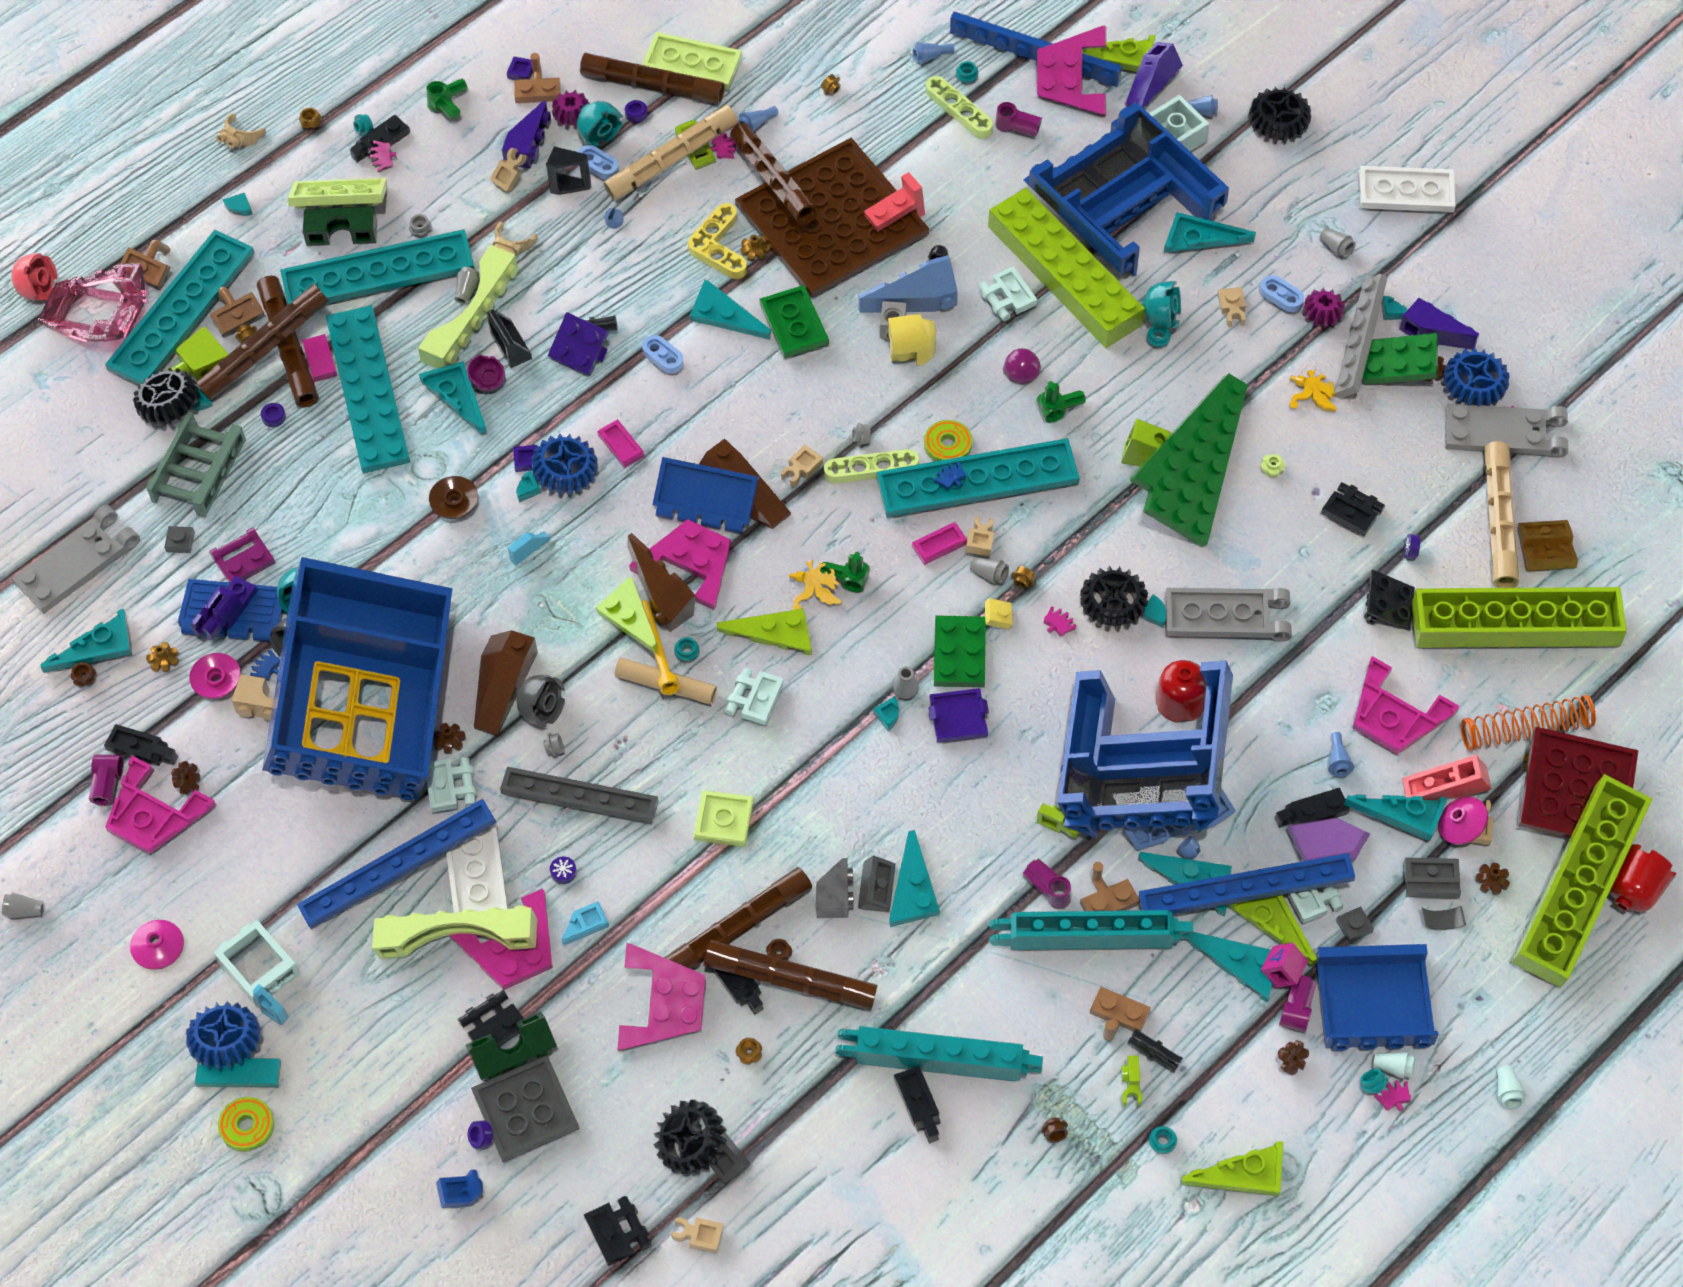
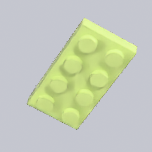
[642,32,742,90]
[288,178,387,209]

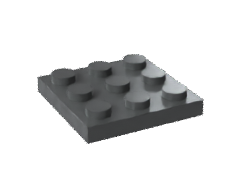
[471,1055,579,1162]

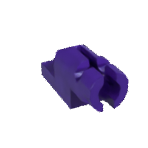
[190,576,258,640]

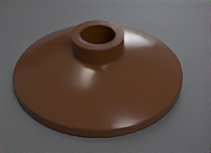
[429,476,478,519]

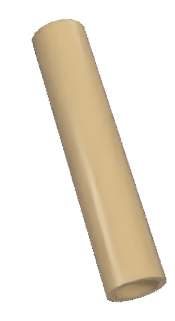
[614,658,717,705]

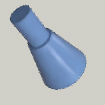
[912,42,955,65]
[1188,94,1218,117]
[738,106,778,131]
[1328,732,1354,777]

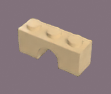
[231,674,318,721]

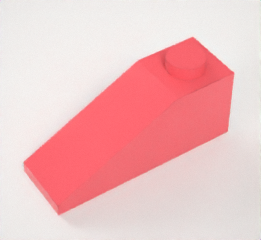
[1402,755,1492,800]

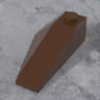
[699,438,791,529]
[627,533,696,632]
[474,630,538,737]

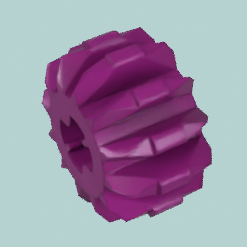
[552,90,590,128]
[1303,287,1345,329]

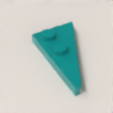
[1164,212,1256,253]
[690,279,771,340]
[419,361,487,434]
[40,609,132,673]
[1344,794,1448,841]
[889,830,940,927]
[1138,852,1232,916]
[1185,932,1272,1002]

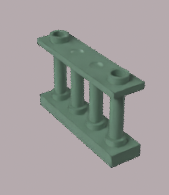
[146,411,246,518]

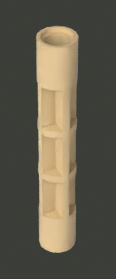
[603,104,739,202]
[1484,441,1519,588]

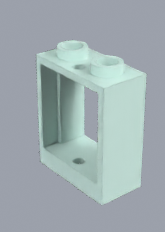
[214,920,300,1008]

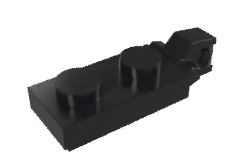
[349,115,410,163]
[104,724,178,765]
[1275,787,1350,828]
[710,967,764,1015]
[894,1066,941,1144]

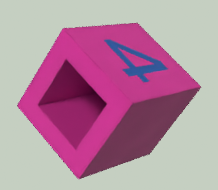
[1261,942,1308,988]

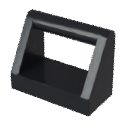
[546,146,592,195]
[487,309,532,368]

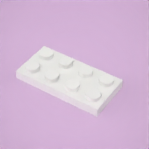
[1359,166,1455,212]
[446,817,508,913]

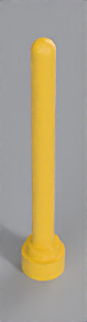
[642,600,680,695]

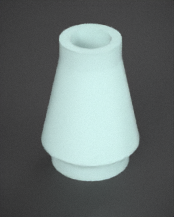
[1373,1052,1415,1080]
[1497,1065,1526,1109]

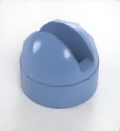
[605,208,624,229]
[1177,836,1201,859]

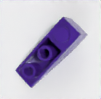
[1125,42,1183,108]
[502,101,551,169]
[1399,298,1479,350]

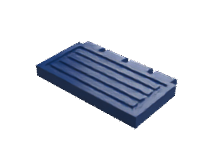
[652,457,759,534]
[178,579,284,642]

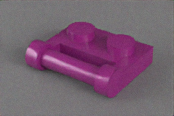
[209,527,275,582]

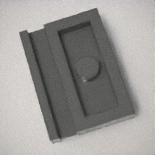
[1404,857,1461,898]

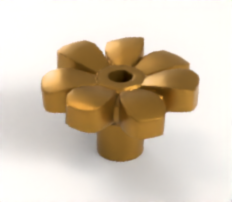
[740,235,770,261]
[146,642,179,672]

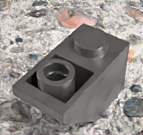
[816,858,854,918]

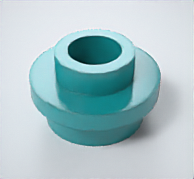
[956,61,978,83]
[353,114,374,136]
[1147,325,1171,347]
[674,637,700,662]
[1361,1069,1388,1094]
[1149,1126,1177,1154]

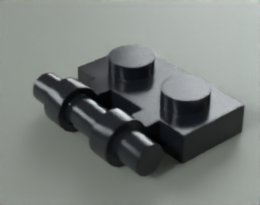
[1321,482,1386,537]
[457,990,524,1047]
[583,1196,651,1266]

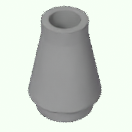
[1320,227,1356,258]
[455,267,480,304]
[970,557,1009,584]
[893,667,919,700]
[2,892,43,919]

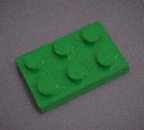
[759,285,829,359]
[1363,333,1438,385]
[934,615,986,688]

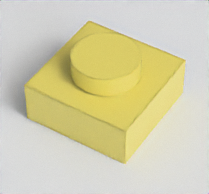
[985,598,1013,629]

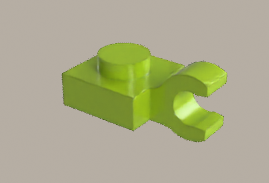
[1036,803,1079,838]
[1121,1055,1143,1107]

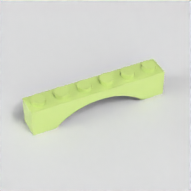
[418,245,518,368]
[372,906,537,959]

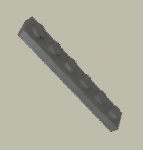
[500,766,659,824]

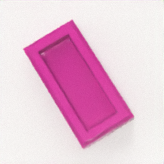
[302,334,337,382]
[597,419,645,469]
[912,522,967,565]

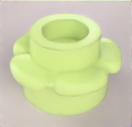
[1261,454,1285,477]

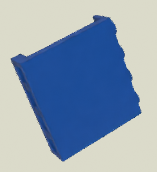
[1316,944,1439,1051]

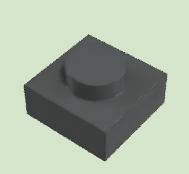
[164,526,195,553]
[1336,906,1374,943]

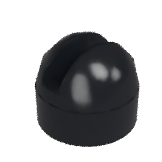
[928,245,948,260]

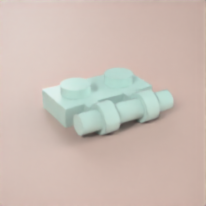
[978,266,1038,321]
[725,668,784,726]
[427,757,477,813]
[1287,886,1343,924]

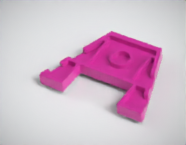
[1037,25,1107,116]
[629,519,731,610]
[1353,656,1459,754]
[105,756,216,855]
[449,888,553,990]
[617,943,706,1050]

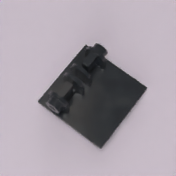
[1364,569,1415,631]

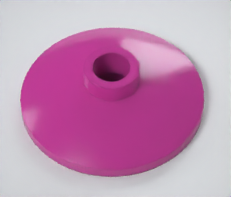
[189,653,241,699]
[1438,796,1488,845]
[130,920,184,970]

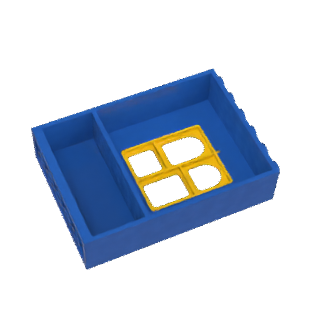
[262,557,453,800]

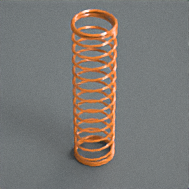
[1461,694,1596,751]

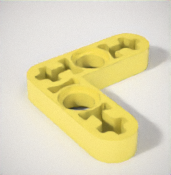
[688,203,747,279]

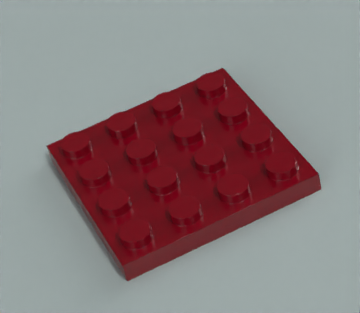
[1518,727,1639,838]

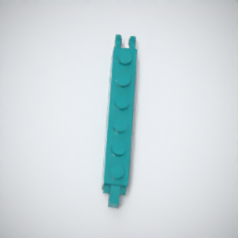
[989,910,1193,950]
[835,1026,1043,1082]

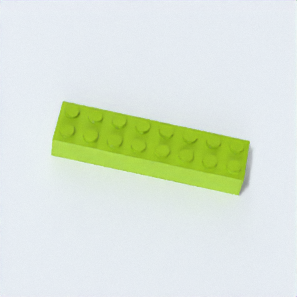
[988,187,1145,348]
[1412,587,1627,648]
[1511,774,1653,988]

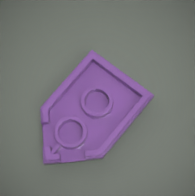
[1287,817,1370,861]

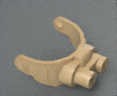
[216,113,266,149]
[493,222,538,256]

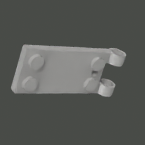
[1446,403,1568,458]
[12,505,140,614]
[1166,588,1292,642]

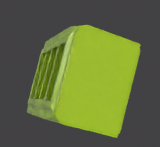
[675,119,716,170]

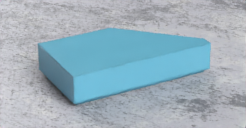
[507,532,551,566]
[561,901,609,946]
[253,984,288,1025]

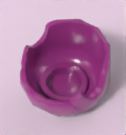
[1003,348,1041,384]
[467,354,505,392]

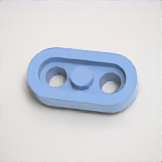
[578,145,619,180]
[1260,275,1304,312]
[642,335,684,374]

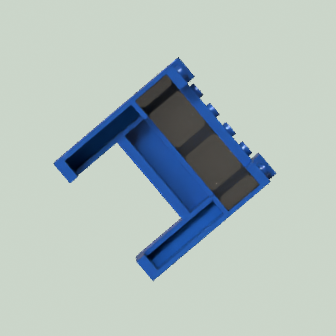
[1023,102,1229,276]
[1057,660,1233,838]

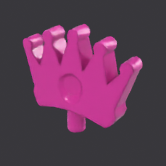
[710,133,736,159]
[370,140,396,172]
[1044,606,1077,636]
[1374,1080,1411,1111]

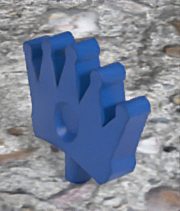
[934,462,966,490]
[250,649,280,681]

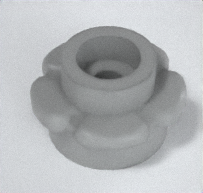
[409,214,432,236]
[852,422,871,446]
[543,733,565,758]

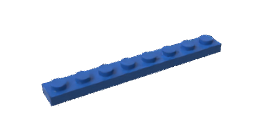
[950,11,1122,87]
[297,799,497,929]
[1139,853,1355,914]

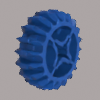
[1443,347,1510,407]
[532,433,598,496]
[186,1001,261,1071]

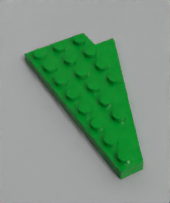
[1130,373,1248,547]

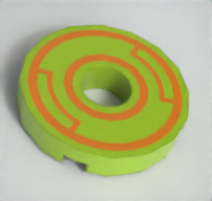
[924,420,972,461]
[218,1097,274,1152]

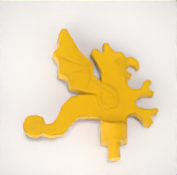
[1289,370,1337,412]
[789,559,842,610]

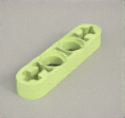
[926,76,993,139]
[824,449,919,484]

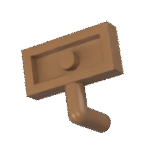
[514,53,561,103]
[118,240,171,288]
[210,287,264,336]
[1080,862,1140,911]
[1090,987,1151,1041]

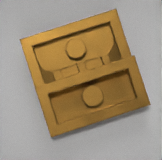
[1518,520,1578,571]

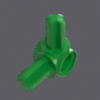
[426,79,468,120]
[1036,381,1086,423]
[820,552,870,593]

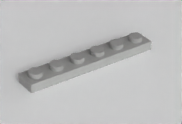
[1335,273,1388,399]

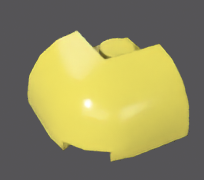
[888,314,936,366]

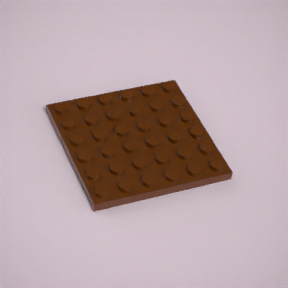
[735,137,929,298]

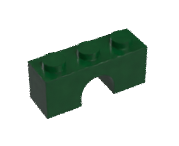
[303,206,377,246]
[465,1012,557,1080]

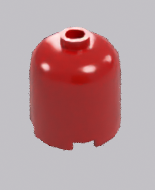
[1156,660,1207,723]
[1610,844,1676,912]

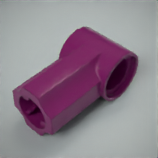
[995,102,1042,137]
[88,754,123,806]
[1023,858,1072,909]
[1279,975,1317,1033]

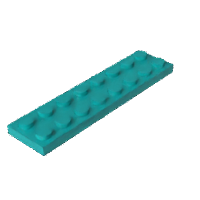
[105,229,255,385]
[280,229,475,304]
[325,305,410,474]
[876,438,1080,518]

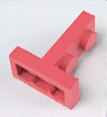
[864,172,925,232]

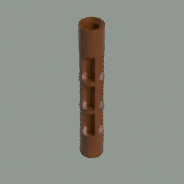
[580,53,725,105]
[730,123,817,225]
[256,275,319,408]
[196,284,329,400]
[664,867,812,970]
[703,940,878,1011]

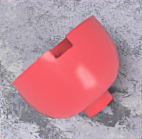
[11,253,57,301]

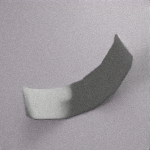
[1422,906,1466,930]

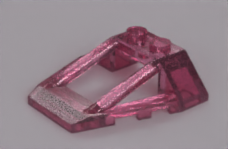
[38,263,146,342]

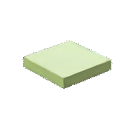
[693,790,754,847]

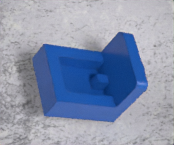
[436,1169,483,1208]

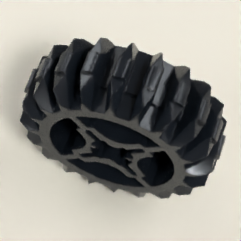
[1249,86,1311,144]
[132,368,199,426]
[1080,566,1148,631]
[653,1099,727,1176]

